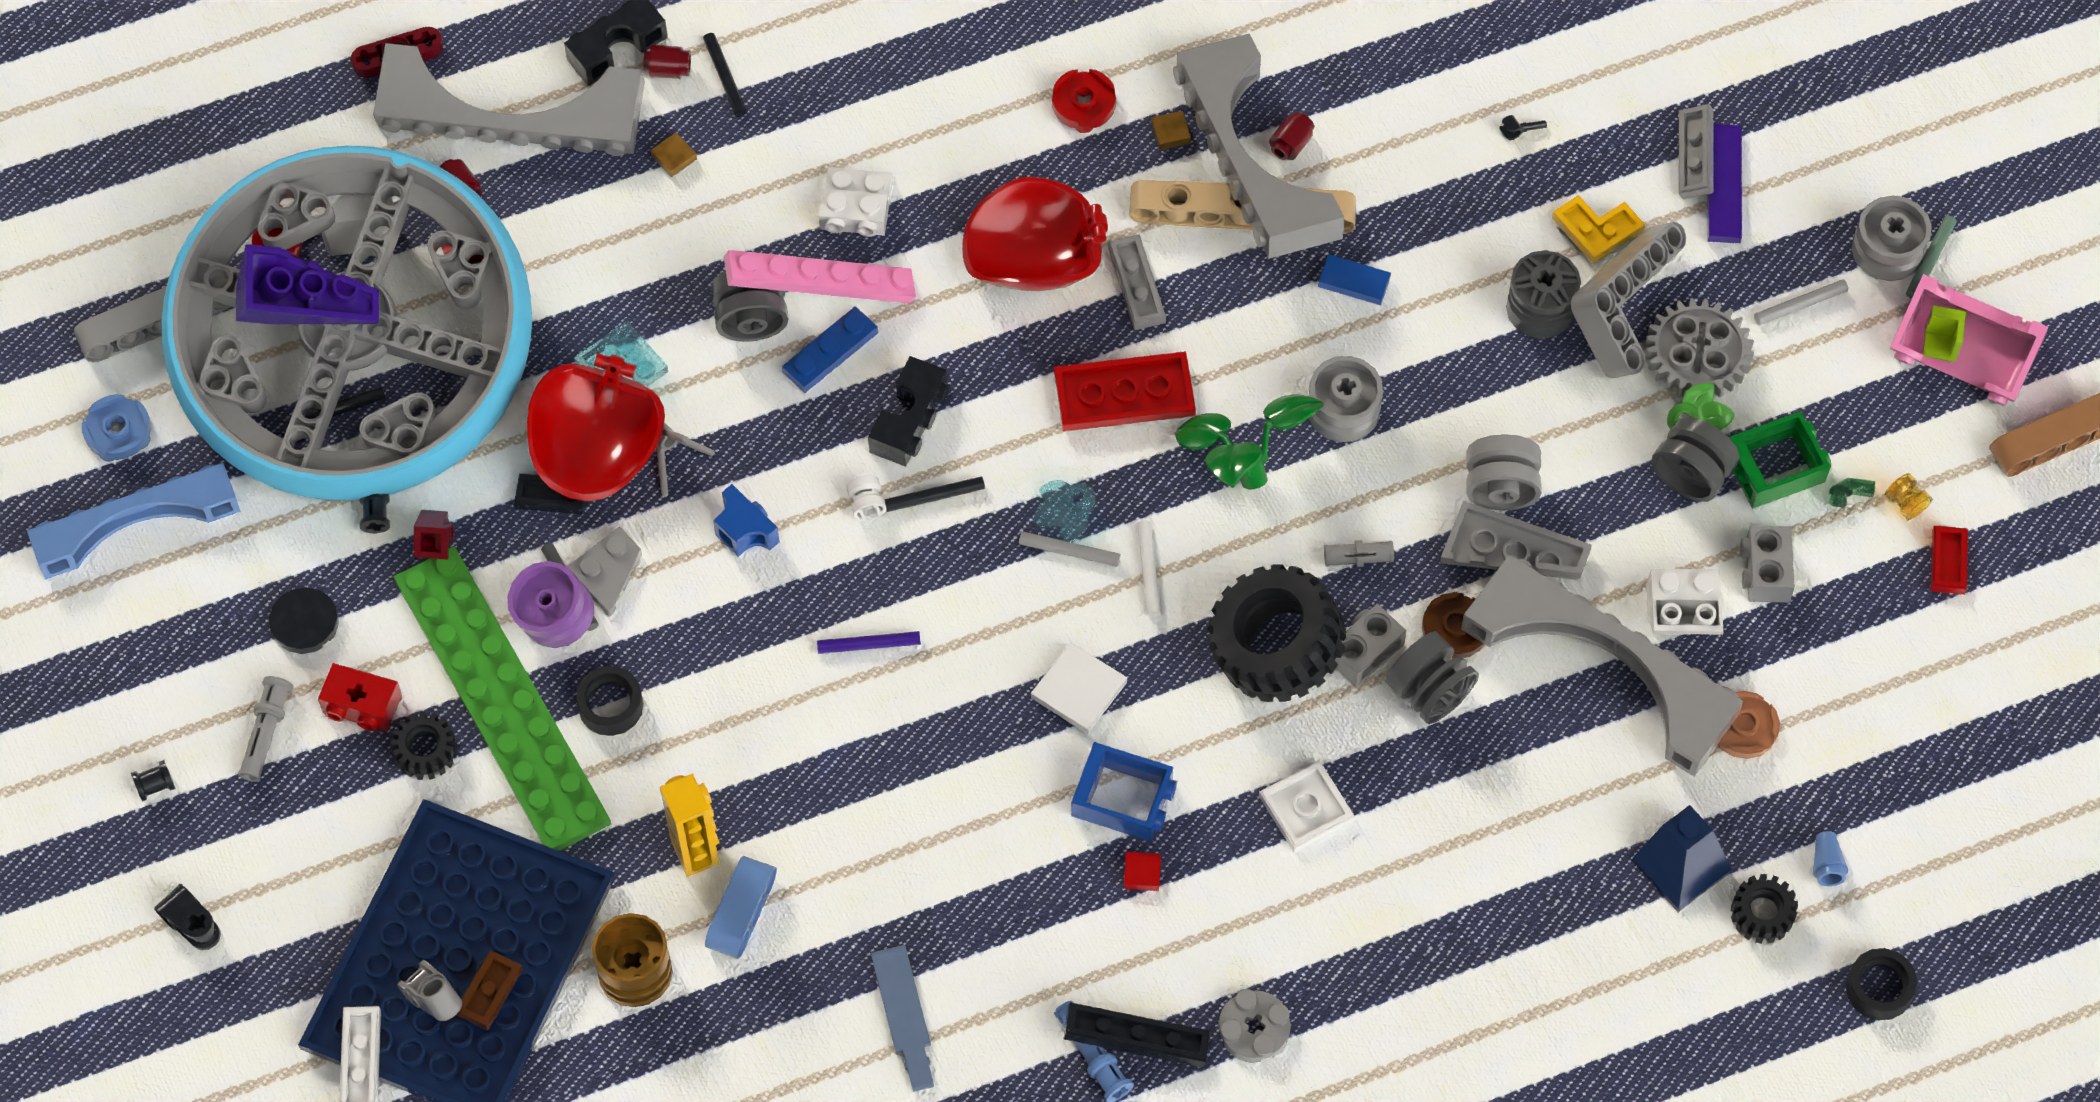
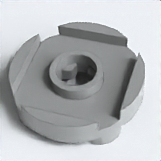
[1219,989,1291,1063]

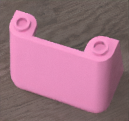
[1890,274,2048,405]

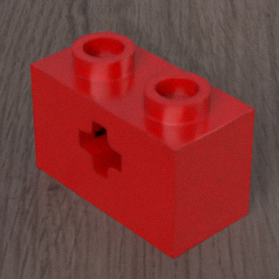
[318,663,402,732]

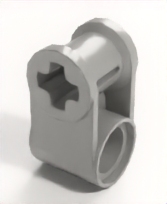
[397,960,462,1021]

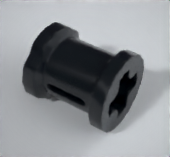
[359,494,390,534]
[131,760,175,802]

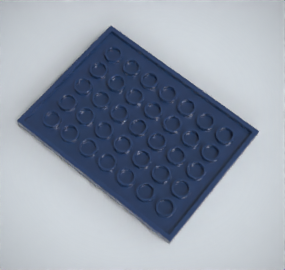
[298,799,616,1102]

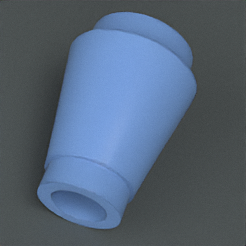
[1813,831,1848,886]

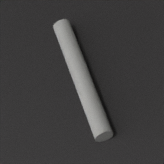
[1754,279,1848,326]
[1019,531,1121,567]

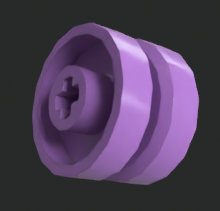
[507,561,594,648]

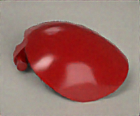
[962,177,1108,292]
[527,353,665,501]

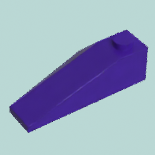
[236,244,379,324]

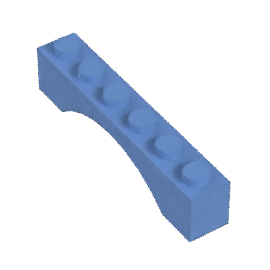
[27,463,241,580]

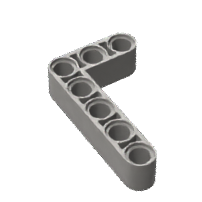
[1571,222,1686,378]

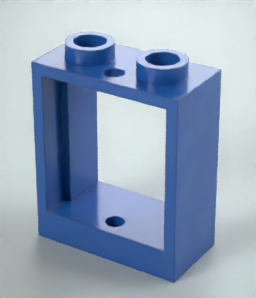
[1071,742,1178,842]

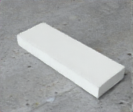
[339,1006,381,1102]

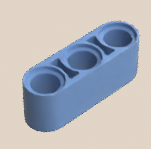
[705,856,777,959]

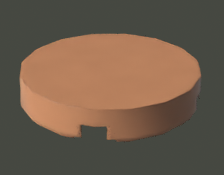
[1718,691,1780,759]

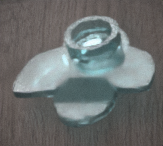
[1034,480,1096,542]

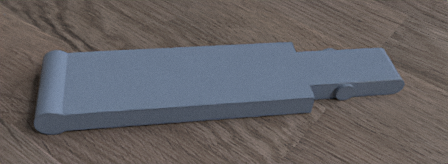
[870,945,934,1092]

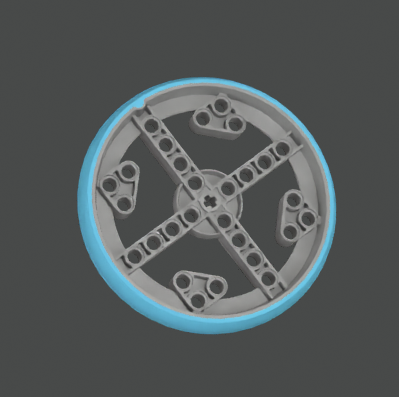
[162,145,532,501]

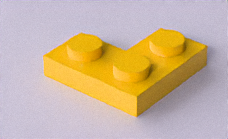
[1552,195,1645,264]

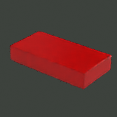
[1931,525,1968,595]

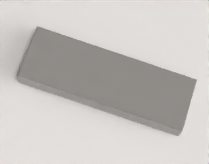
[1678,104,1713,199]
[1108,234,1166,331]

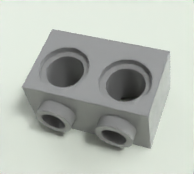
[1740,525,1795,603]
[1335,603,1407,688]

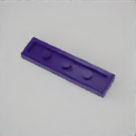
[1707,124,1742,243]

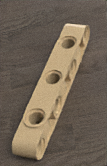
[1129,180,1356,234]

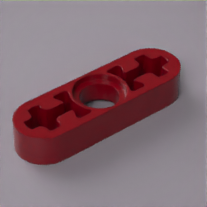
[351,27,443,78]

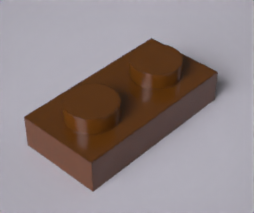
[456,950,523,1031]

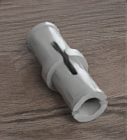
[1324,540,1394,567]

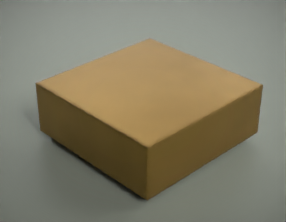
[1151,111,1191,150]
[651,133,697,177]

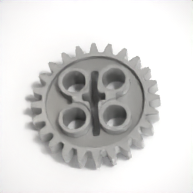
[1644,298,1754,398]

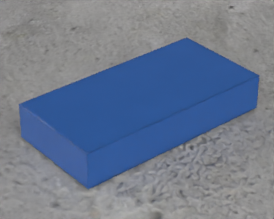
[1318,254,1391,305]

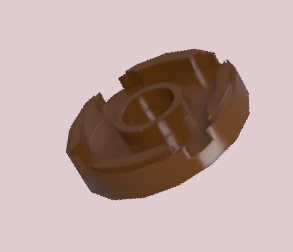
[1421,592,1485,658]

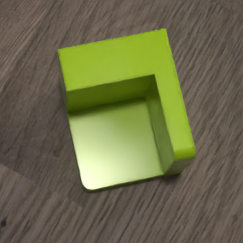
[1922,305,1966,362]

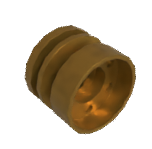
[592,913,673,1007]

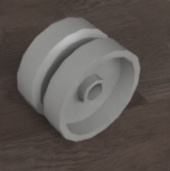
[1851,195,1932,281]
[1308,356,1383,442]
[1466,434,1542,511]

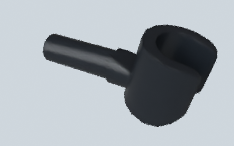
[1499,115,1547,141]

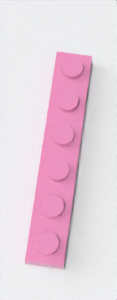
[724,250,916,303]

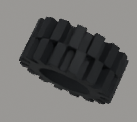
[391,712,457,780]
[1730,874,1798,944]

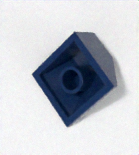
[1632,805,1732,912]

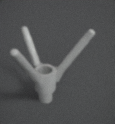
[656,422,715,497]

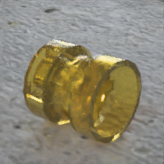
[1884,473,1933,521]

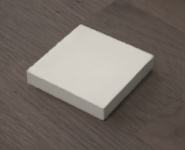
[1031,642,1127,734]
[1259,760,1355,853]

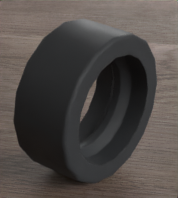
[576,666,644,736]
[1846,948,1918,1021]

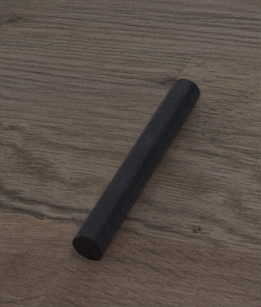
[703,33,747,117]
[286,386,386,425]
[884,476,985,512]

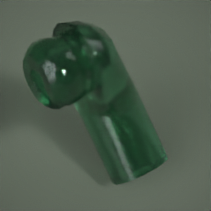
[1829,478,1875,508]

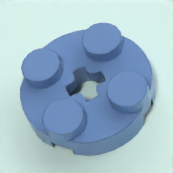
[82,394,151,462]

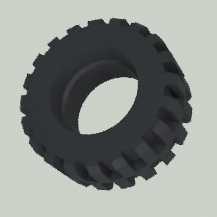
[1207,564,1346,702]

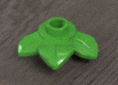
[1667,383,1735,430]

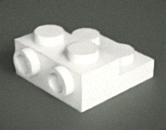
[819,167,893,237]

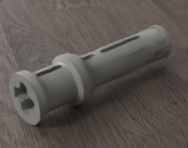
[238,676,294,782]

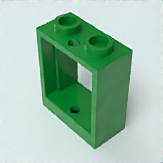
[1729,411,1831,509]

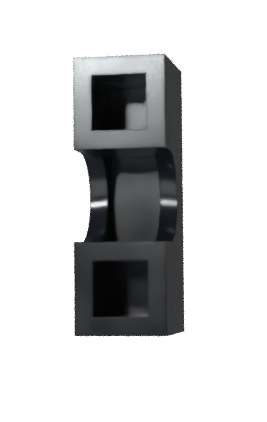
[564,0,668,86]
[868,356,950,467]

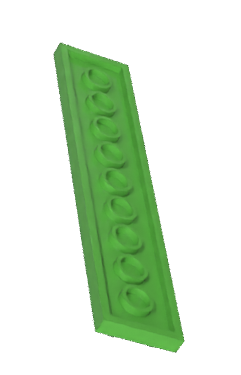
[393,546,611,851]

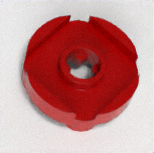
[1052,69,1116,133]

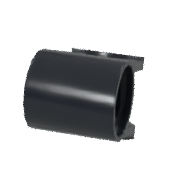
[154,884,221,950]

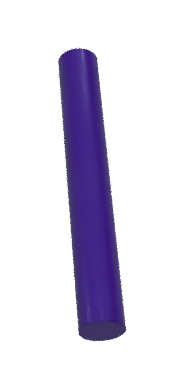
[817,631,921,654]

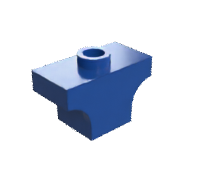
[713,484,780,557]

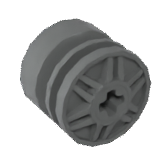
[1506,250,1581,339]
[1386,631,1479,724]

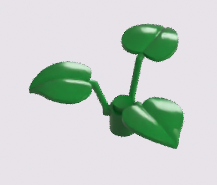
[1174,394,1324,490]

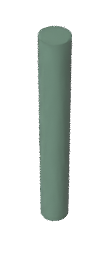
[1906,215,1957,299]

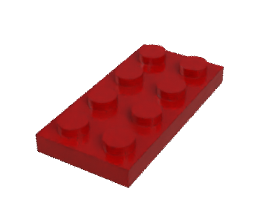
[1054,351,1196,432]

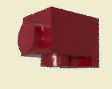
[413,510,454,560]

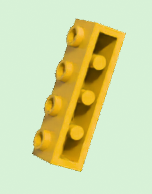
[660,773,719,877]

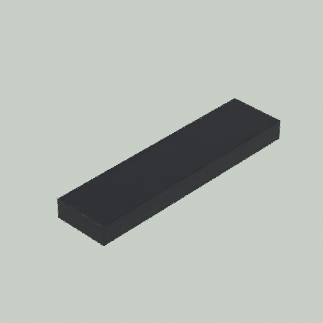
[1063,1002,1210,1068]

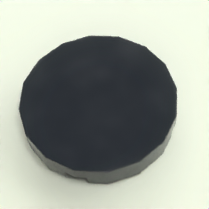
[269,587,339,654]

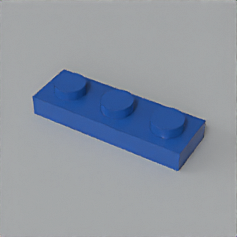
[782,306,878,393]

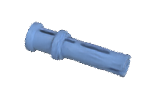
[1054,1000,1134,1102]

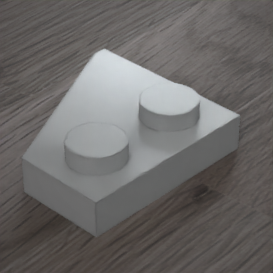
[567,526,642,617]

